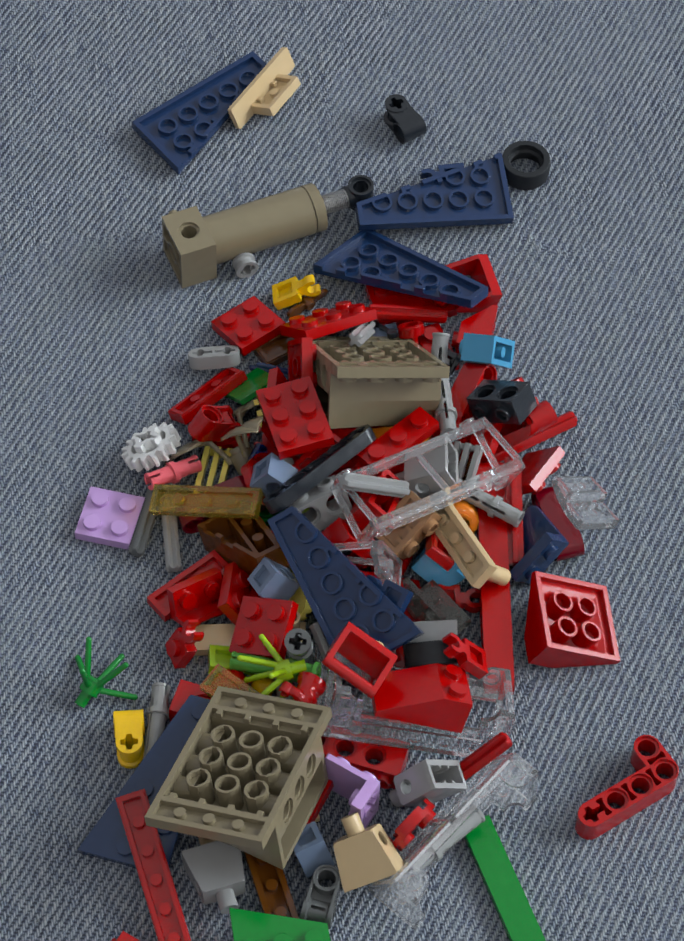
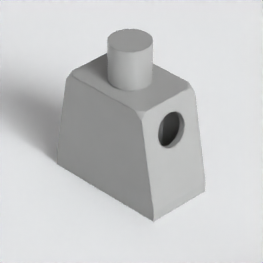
[394,434,459,499]
[389,759,468,807]
[181,841,246,914]

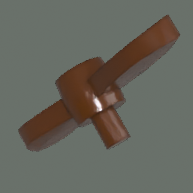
[286,288,329,318]

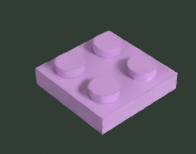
[75,486,145,550]

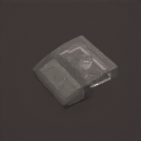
[551,476,620,530]

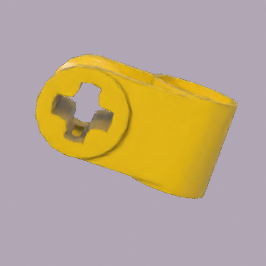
[113,709,145,769]

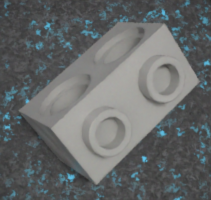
[287,475,352,531]

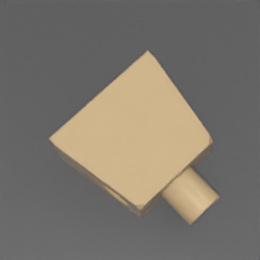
[333,812,405,893]

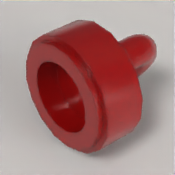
[397,320,425,344]

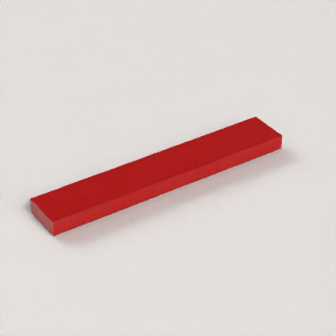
[115,788,192,941]

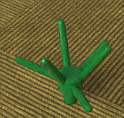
[75,637,138,708]

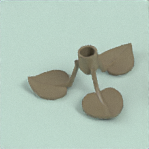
[164,397,264,476]

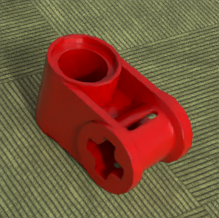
[187,404,242,443]

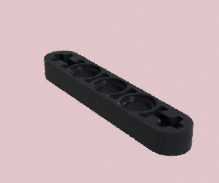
[263,424,376,514]

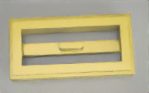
[193,446,233,493]

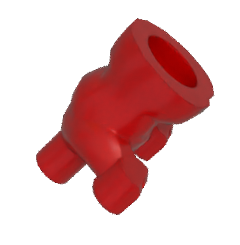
[278,671,327,705]

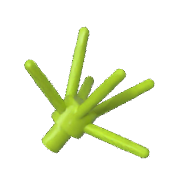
[237,634,307,699]

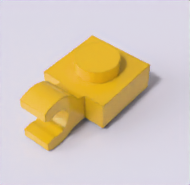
[272,274,321,310]

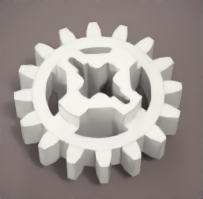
[121,422,181,472]

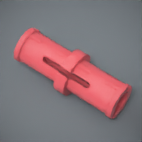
[144,455,202,490]

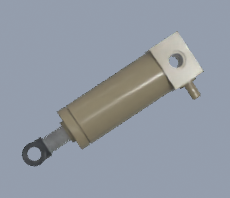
[161,175,374,289]

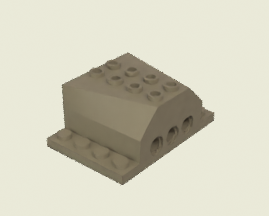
[313,336,450,429]
[144,686,332,870]

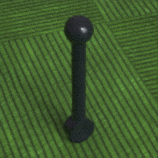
[369,320,398,339]

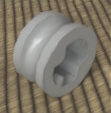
[232,252,259,278]

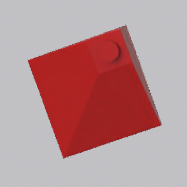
[524,571,620,668]

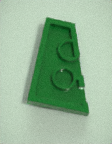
[229,908,330,941]

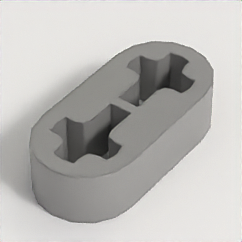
[188,345,241,370]

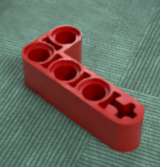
[575,735,679,840]

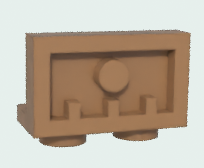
[373,491,442,560]

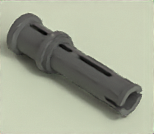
[284,628,315,664]

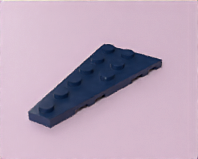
[132,51,267,175]
[355,152,514,231]
[313,230,488,308]
[267,506,424,672]
[77,695,210,868]

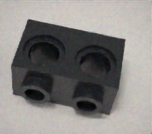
[466,379,537,425]

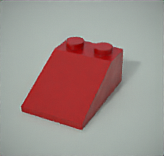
[368,663,473,733]

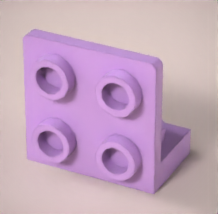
[325,753,380,828]

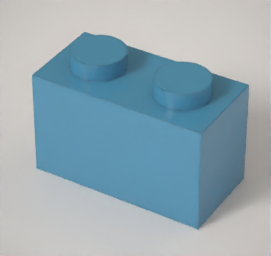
[459,333,515,369]

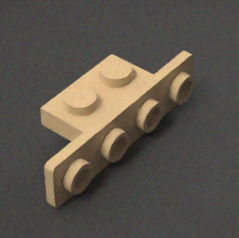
[228,47,301,129]

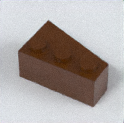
[197,501,289,576]

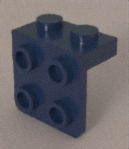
[510,505,569,584]

